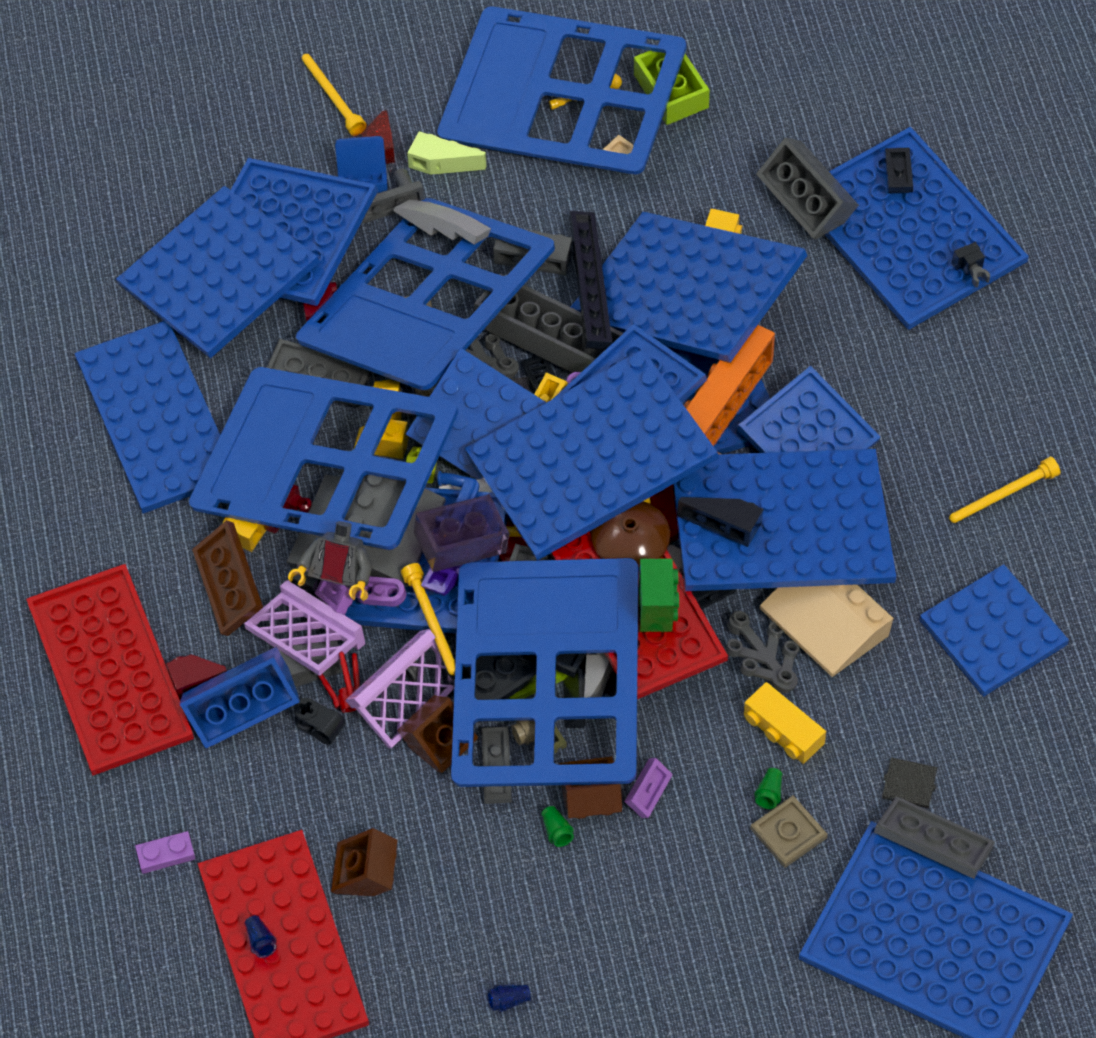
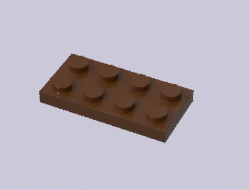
[192,520,263,636]

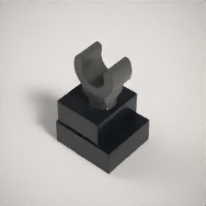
[951,241,990,287]

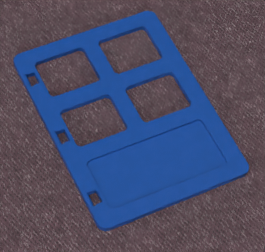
[437,6,687,175]
[296,198,555,390]
[189,367,458,550]
[451,558,639,787]

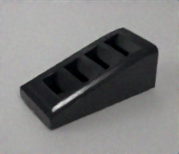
[521,356,556,394]

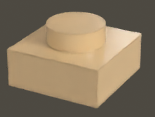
[603,135,634,154]

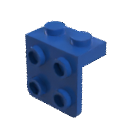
[335,136,388,194]

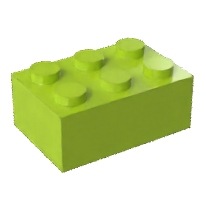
[634,51,710,125]

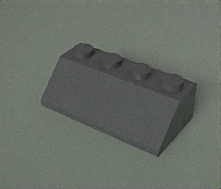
[756,137,859,239]

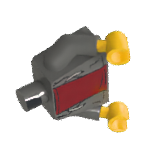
[288,521,373,601]

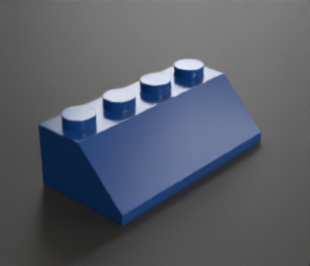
[180,647,300,748]

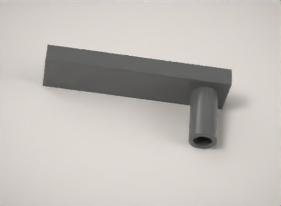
[361,168,424,224]

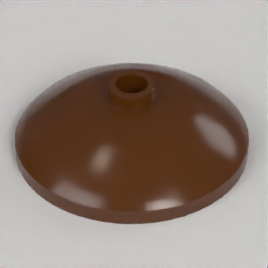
[591,501,670,570]

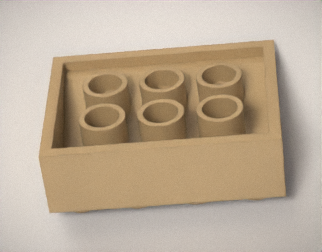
[760,585,894,677]

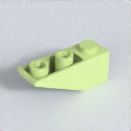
[407,132,486,174]

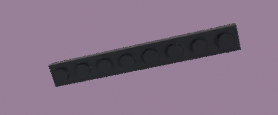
[569,211,612,349]

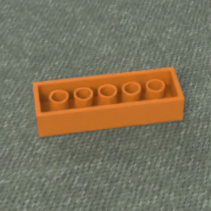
[684,325,775,447]

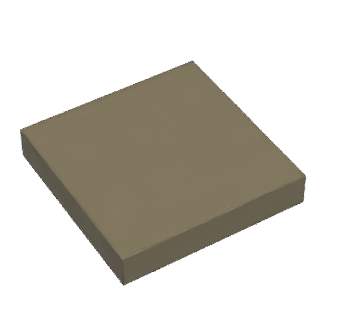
[750,795,828,868]

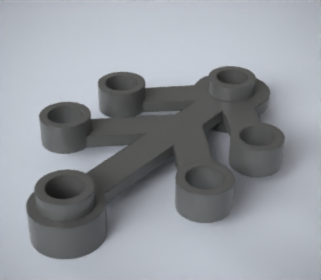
[465,334,519,379]
[725,611,800,693]

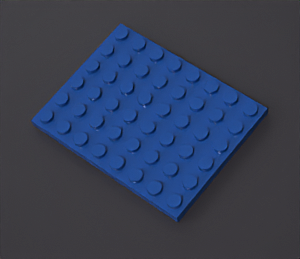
[825,127,1029,330]
[571,212,807,363]
[465,349,719,561]
[672,449,896,591]
[799,821,1073,1038]

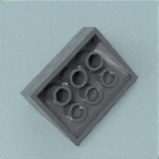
[345,474,446,587]

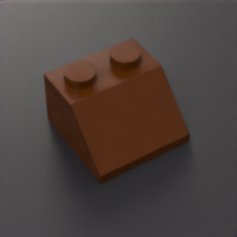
[397,695,478,774]
[559,756,622,819]
[331,828,398,897]

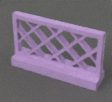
[244,580,365,676]
[345,629,455,748]

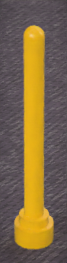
[302,54,367,136]
[949,456,1060,523]
[401,563,456,675]

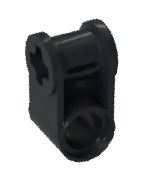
[294,698,346,745]

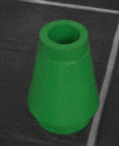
[754,768,783,809]
[541,806,574,847]

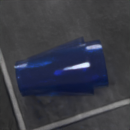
[244,915,277,958]
[487,984,531,1013]

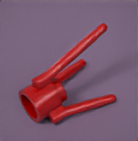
[318,651,360,713]

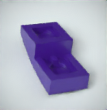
[421,546,471,596]

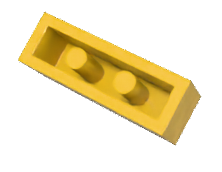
[744,682,826,764]

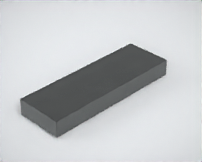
[482,726,512,804]

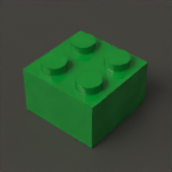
[639,559,679,632]

